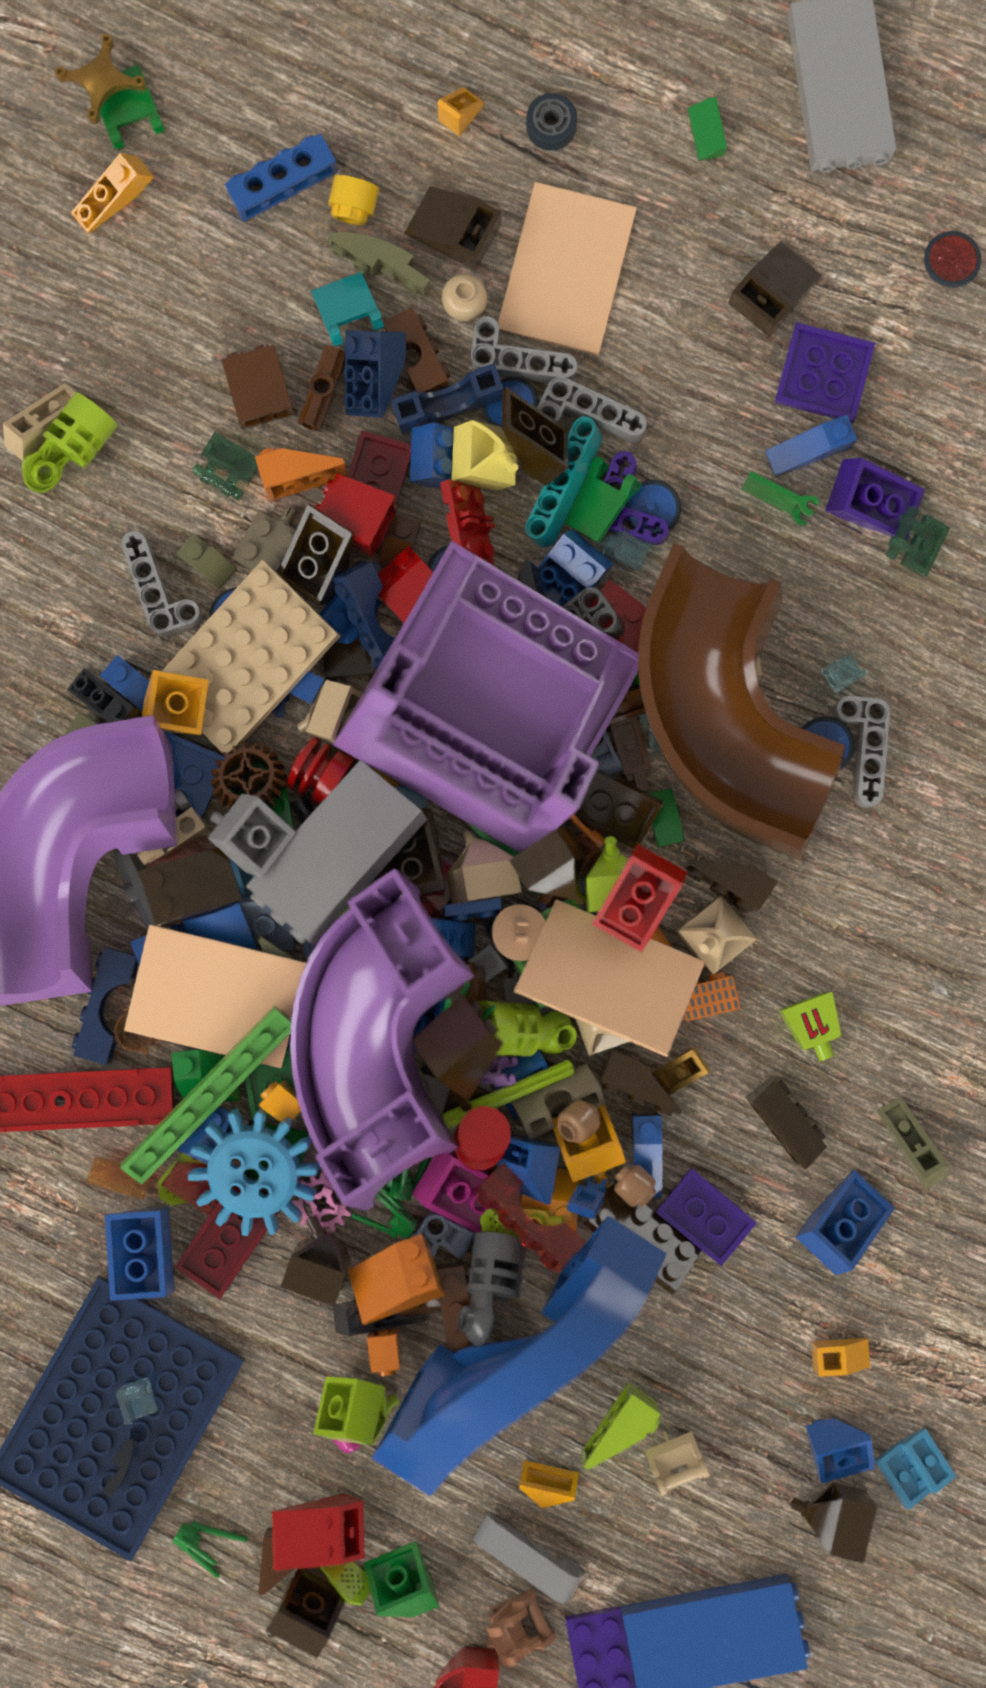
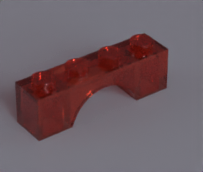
[475,1162,586,1273]

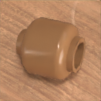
[558,1100,600,1143]
[614,1165,657,1207]

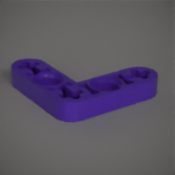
[604,451,670,545]

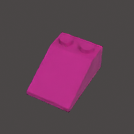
[412,1152,517,1233]

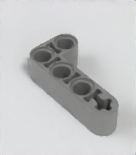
[471,316,577,384]
[537,376,647,443]
[122,531,203,638]
[833,696,890,808]
[473,1513,586,1604]

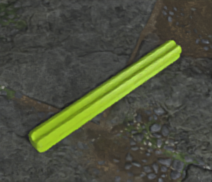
[442,1060,575,1128]

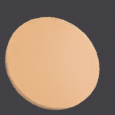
[492,904,546,961]

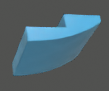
[874,1428,956,1509]

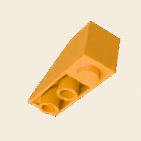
[71,153,154,233]

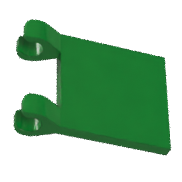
[100,64,165,150]
[564,456,642,544]
[741,471,820,527]

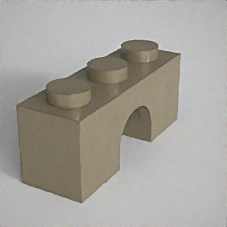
[512,1063,606,1140]

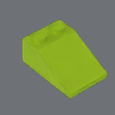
[581,1382,661,1470]

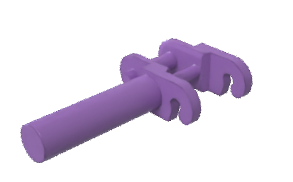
[481,1055,518,1087]

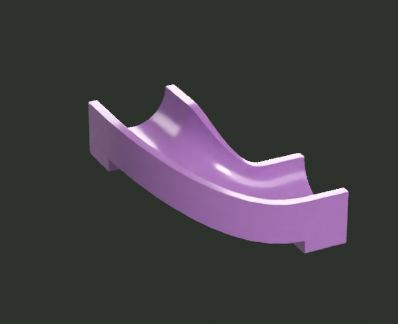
[0,715,177,1006]
[290,869,474,1211]

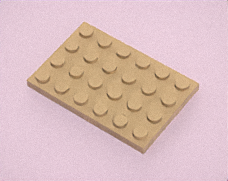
[162,560,341,754]

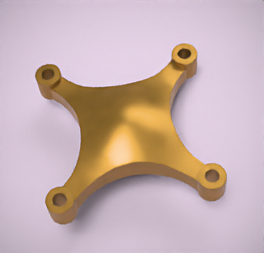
[55,34,147,124]

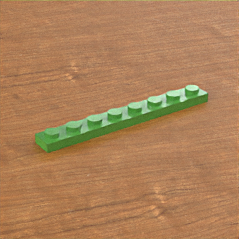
[120,1005,292,1185]

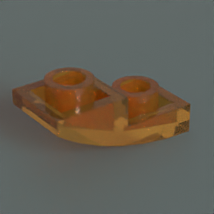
[86,1156,152,1200]

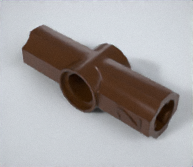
[298,345,345,432]

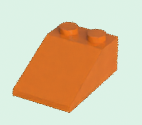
[255,447,348,501]
[348,1234,444,1325]

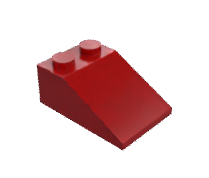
[378,546,433,623]
[592,844,688,953]

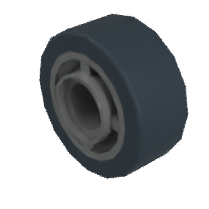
[526,93,577,151]

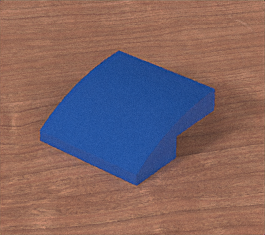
[182,901,257,950]

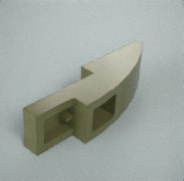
[327,232,431,298]

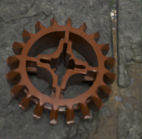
[211,742,287,810]

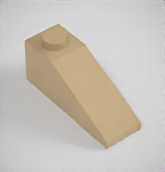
[3,383,75,461]

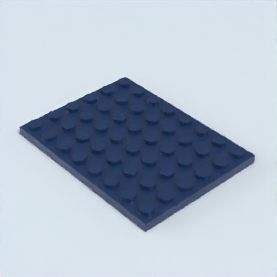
[0,1275,245,1561]

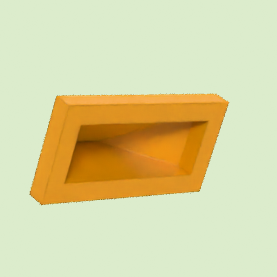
[519,1460,579,1508]

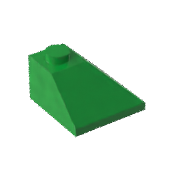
[171,1049,241,1102]
[364,1541,439,1617]

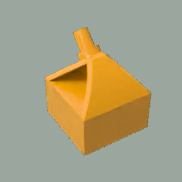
[552,1104,626,1187]

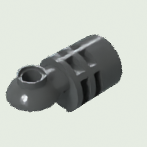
[457,1232,527,1347]

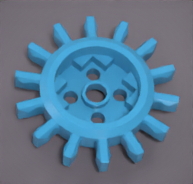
[188,1107,320,1236]

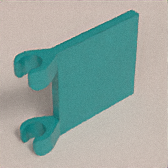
[311,272,385,347]

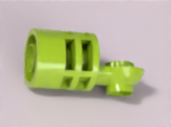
[22,392,118,493]
[478,1001,577,1057]

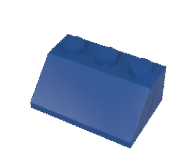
[105,1206,175,1301]

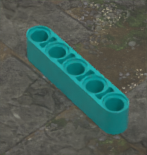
[525,416,603,548]

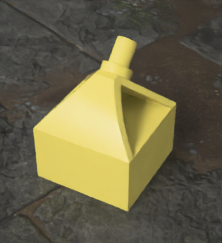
[451,420,518,491]

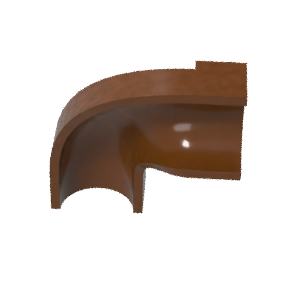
[638,543,845,860]

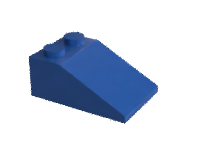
[795,1170,895,1275]

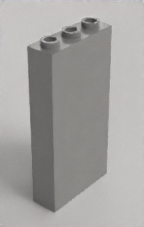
[787,0,896,173]
[246,760,427,946]

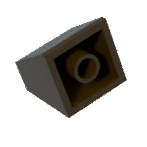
[411,994,503,1100]

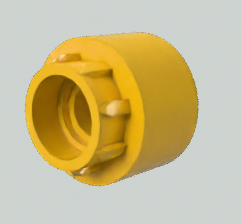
[328,175,380,226]

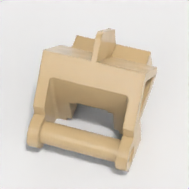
[644,1431,710,1496]

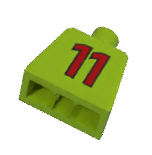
[778,991,841,1061]

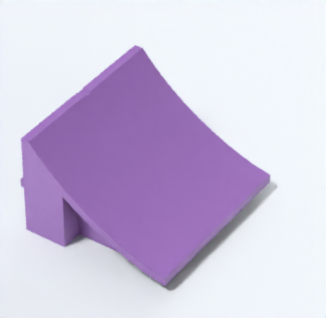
[333,541,639,853]

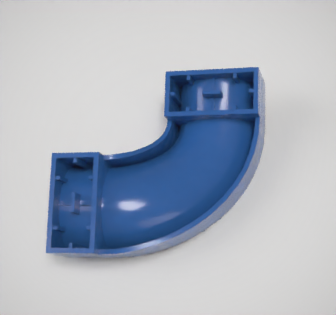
[371,1216,667,1496]

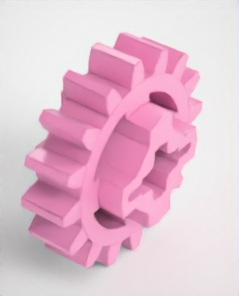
[292,1171,352,1232]

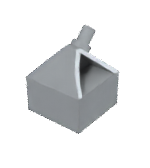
[208,794,296,877]

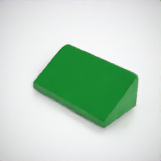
[687,97,727,161]

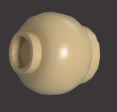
[442,274,487,322]

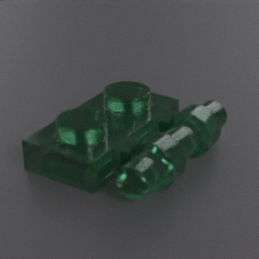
[192,432,258,501]
[885,506,950,577]

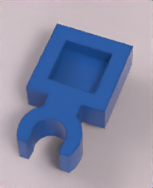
[567,1175,607,1219]

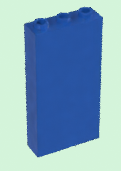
[621,1574,811,1688]

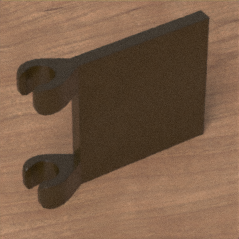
[323,635,375,682]

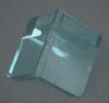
[822,654,868,694]
[116,1378,158,1425]

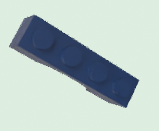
[390,363,503,435]
[333,562,396,672]
[72,947,139,1065]

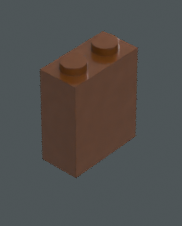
[221,344,295,429]

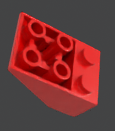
[272,1493,365,1571]

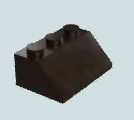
[745,1077,827,1170]

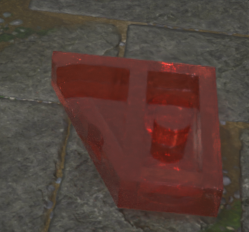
[162,1161,219,1216]

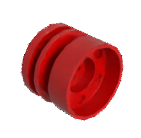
[286,736,356,805]

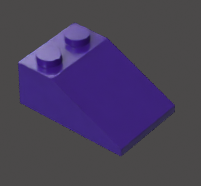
[825,458,925,541]

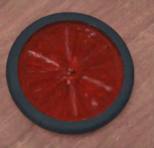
[924,231,982,288]

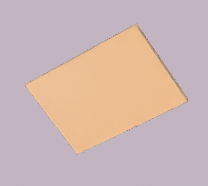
[498,182,637,355]
[514,899,705,1057]
[124,924,307,1068]

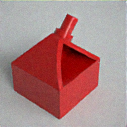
[433,1646,499,1688]

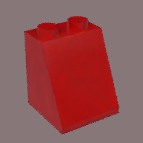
[315,473,398,557]

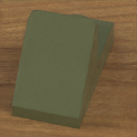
[176,533,237,590]

